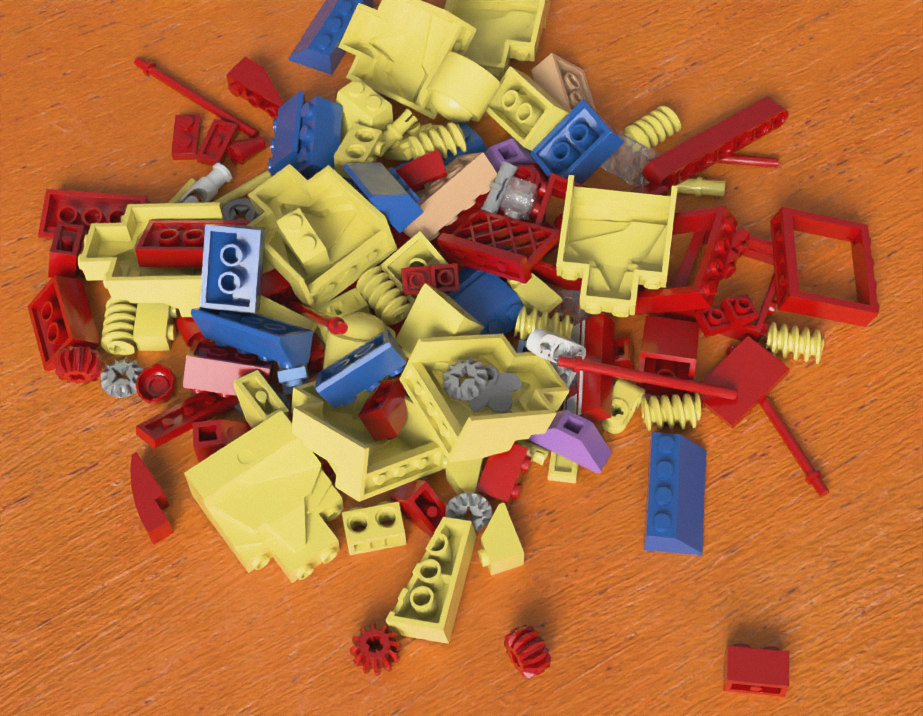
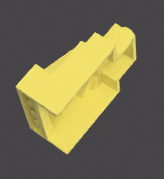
[338,0,477,119]
[444,0,551,81]
[247,164,397,310]
[556,175,678,317]
[78,202,225,317]
[399,334,570,462]
[291,381,444,502]
[184,410,344,583]

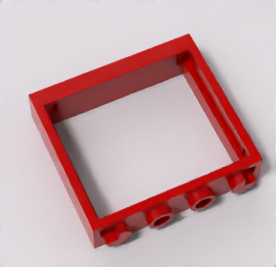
[520,173,589,295]
[629,206,738,316]
[770,207,880,327]
[664,230,777,343]

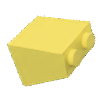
[335,77,393,144]
[396,283,485,358]

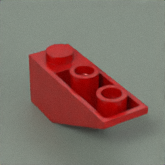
[226,57,284,119]
[193,419,252,463]

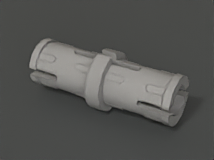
[481,161,518,214]

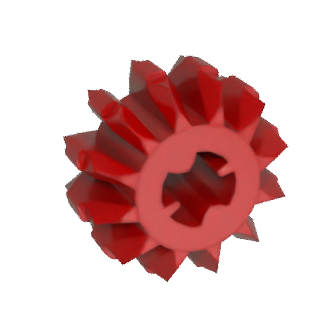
[54,345,103,384]
[350,623,402,676]
[504,624,551,678]

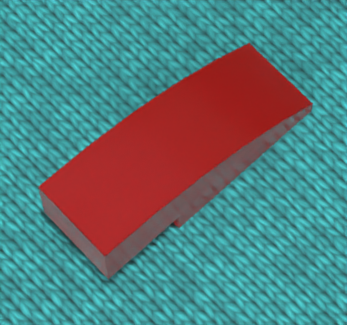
[130,452,174,545]

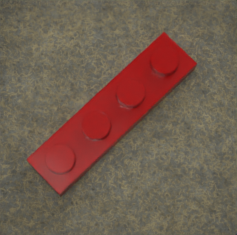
[136,391,240,449]

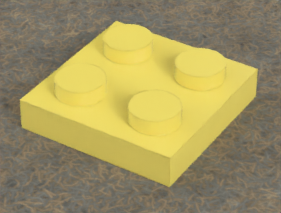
[384,123,443,161]

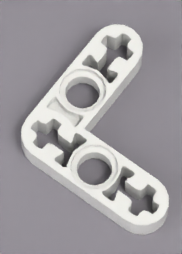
[526,328,586,388]

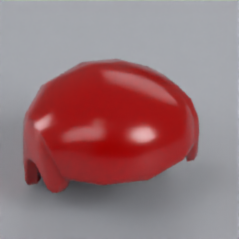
[135,363,178,405]

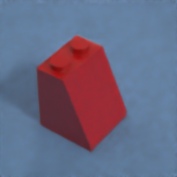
[636,316,700,401]

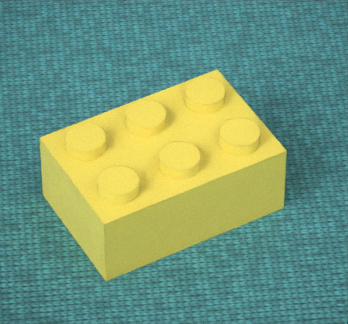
[486,66,569,151]

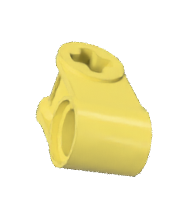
[602,378,645,434]

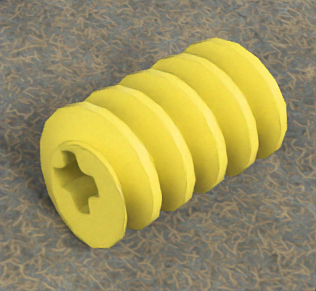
[624,105,681,155]
[408,122,466,159]
[356,266,413,325]
[101,298,137,356]
[514,306,574,348]
[765,322,824,364]
[641,393,701,431]

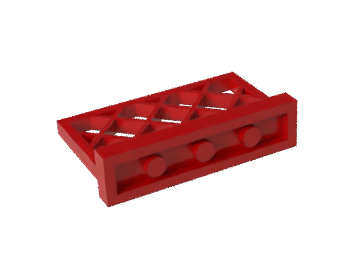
[437,209,561,284]

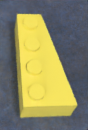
[386,517,477,644]

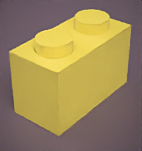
[276,208,330,276]
[133,303,179,351]

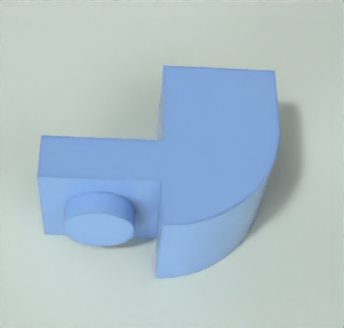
[277,362,310,395]

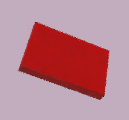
[691,336,790,429]

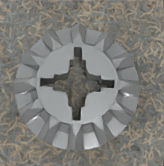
[222,198,260,221]
[100,357,143,398]
[442,357,488,401]
[445,493,492,532]

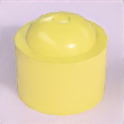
[426,51,501,123]
[323,312,396,381]

